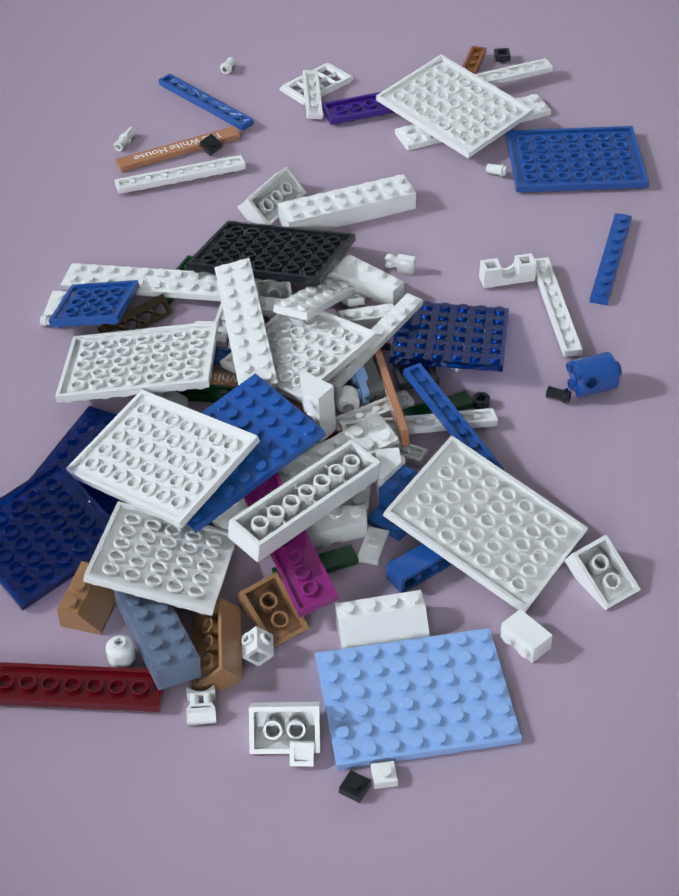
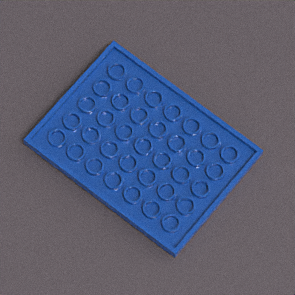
[505,126,649,193]
[186,373,326,533]

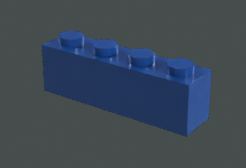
[386,544,453,593]

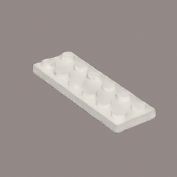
[273,277,355,320]

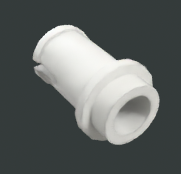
[220,57,236,74]
[486,163,508,177]

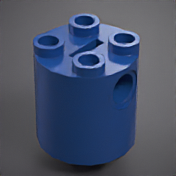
[566,352,622,398]

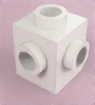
[241,626,274,666]

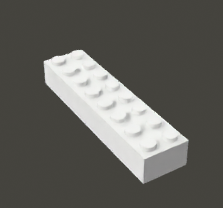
[278,174,416,231]
[228,439,381,562]

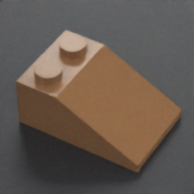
[236,572,310,648]

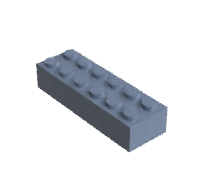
[114,590,201,691]

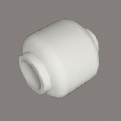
[334,385,360,413]
[106,635,136,668]

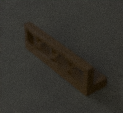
[98,294,173,333]

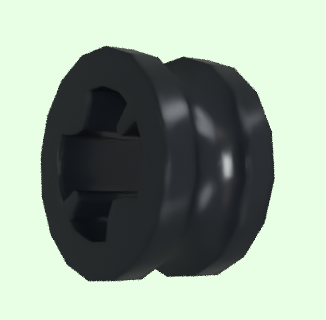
[473,392,490,409]

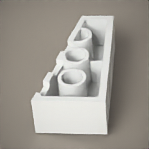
[327,254,404,306]
[306,505,367,548]

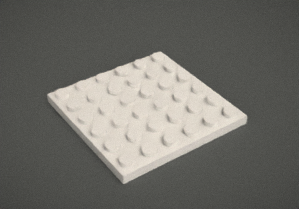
[220,311,378,403]
[83,501,236,616]

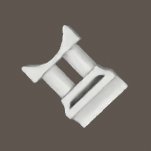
[186,685,216,725]

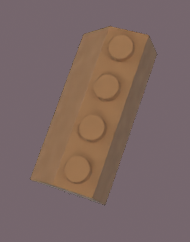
[192,598,243,691]

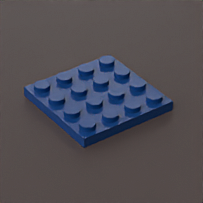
[49,280,140,328]

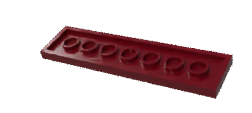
[0,662,164,712]

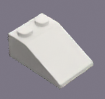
[564,535,641,610]

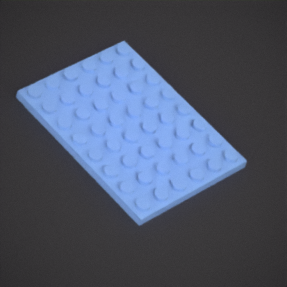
[315,628,522,770]

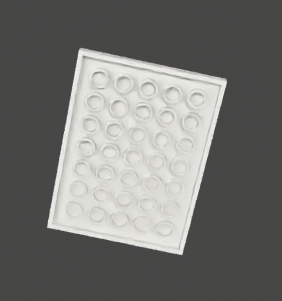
[376,54,533,158]
[55,321,219,403]
[64,390,260,528]
[383,435,588,613]

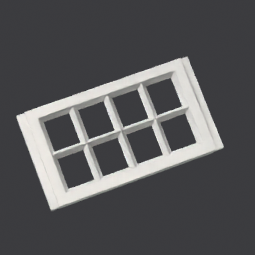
[280,63,354,105]

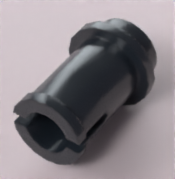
[546,386,572,403]

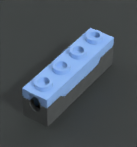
[350,357,385,406]

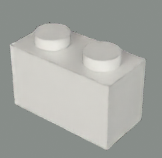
[500,609,553,663]

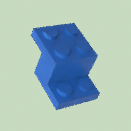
[367,465,419,541]

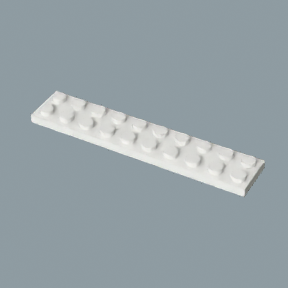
[395,94,551,151]
[214,258,279,389]
[61,263,221,301]
[211,412,399,531]

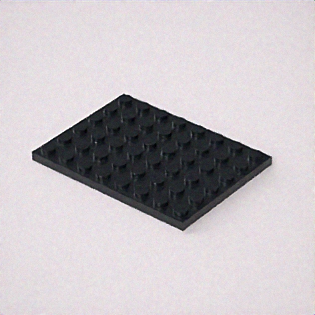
[186,221,356,286]

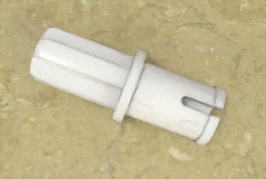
[114,127,136,152]

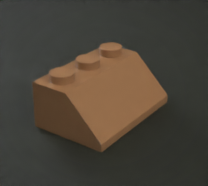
[57,561,116,635]

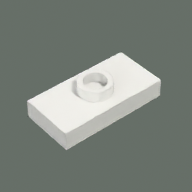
[357,526,389,566]

